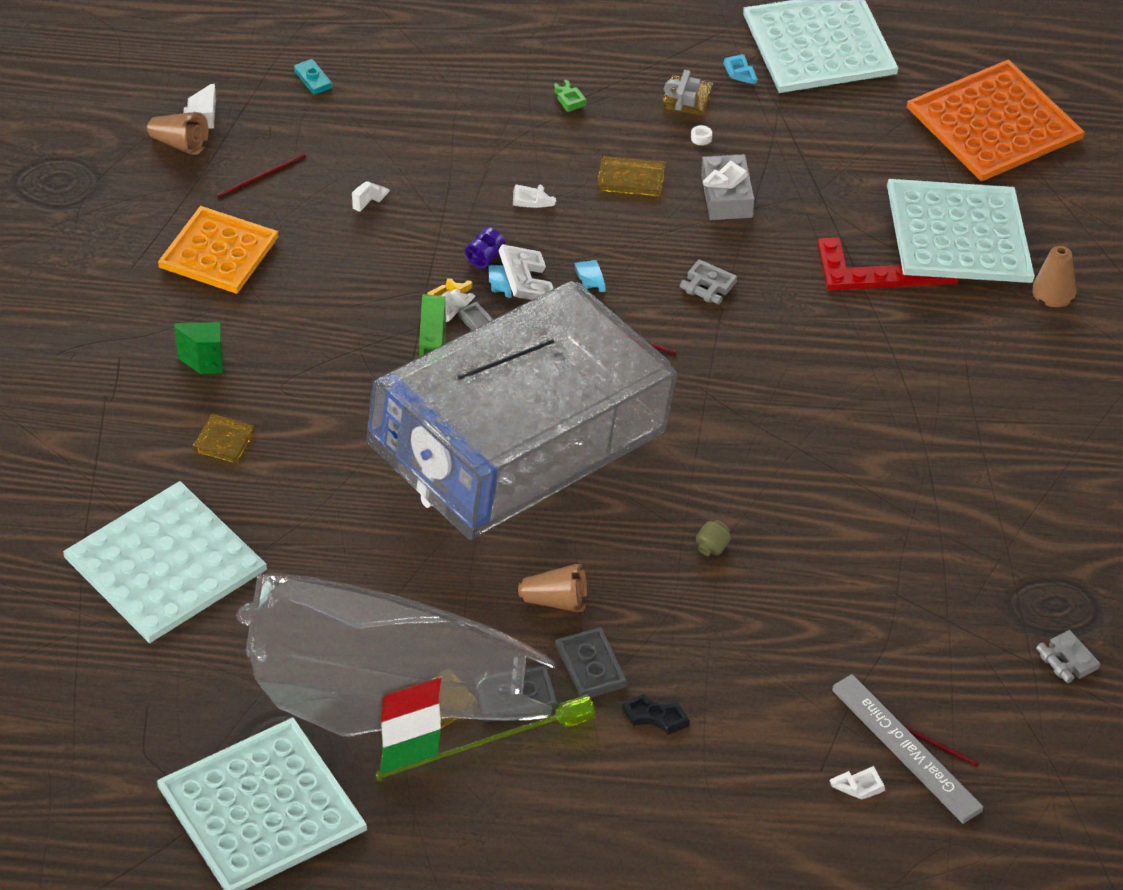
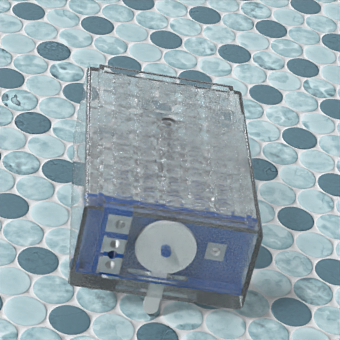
[366,281,677,540]

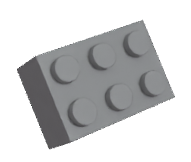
[701,155,754,220]

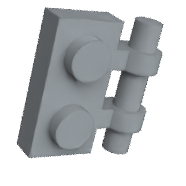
[680,260,737,305]
[1036,630,1100,683]

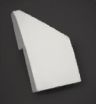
[703,160,747,188]
[352,181,389,212]
[513,185,556,208]
[441,289,475,322]
[830,766,885,799]

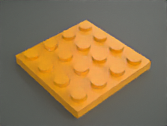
[158,206,278,294]

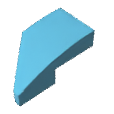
[575,260,606,292]
[489,265,511,298]

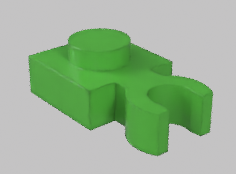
[554,80,586,112]

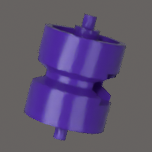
[465,227,506,268]

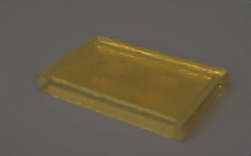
[597,156,666,196]

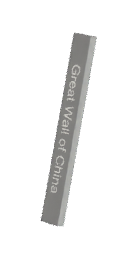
[832,674,983,824]

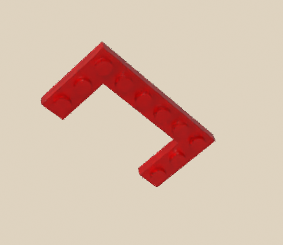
[817,237,959,291]

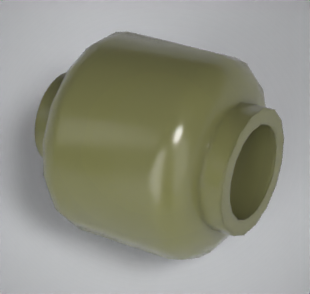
[696,520,731,556]

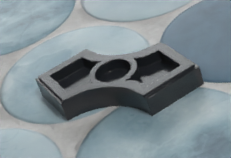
[622,694,690,735]

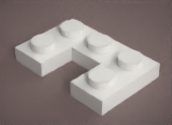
[499,244,557,304]

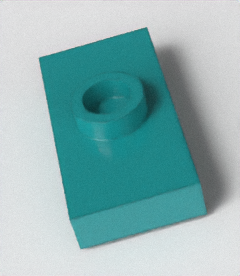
[294,59,332,95]

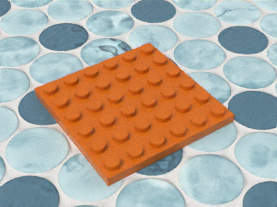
[907,59,1084,182]

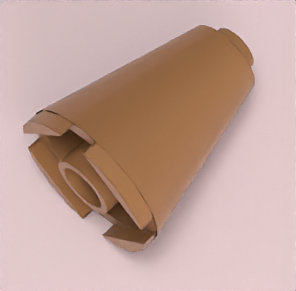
[147,112,209,155]
[1032,246,1077,307]
[518,564,587,612]

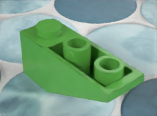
[419,294,446,363]

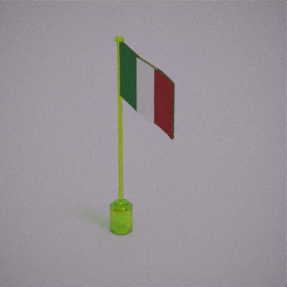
[375,676,595,781]

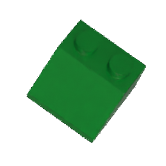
[174,322,223,374]

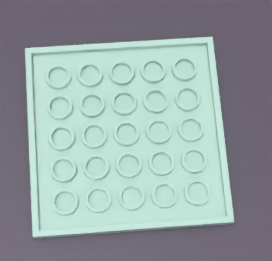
[743,0,898,93]
[887,179,1035,283]
[63,481,267,643]
[157,718,367,890]

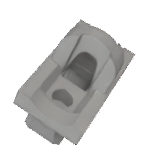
[664,70,700,111]

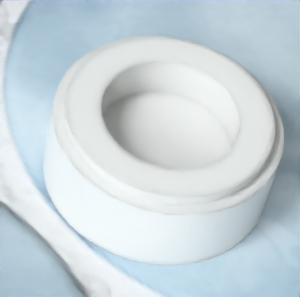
[691,125,712,145]

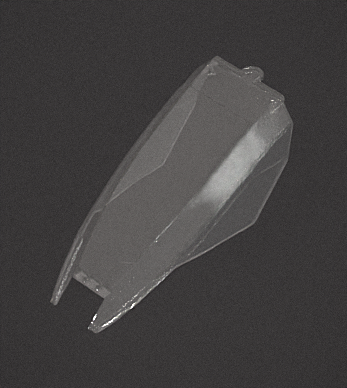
[237,572,556,737]

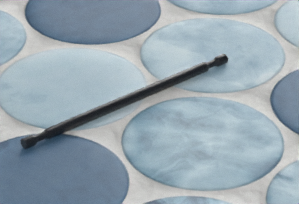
[458,339,554,380]

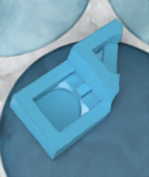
[723,54,757,84]

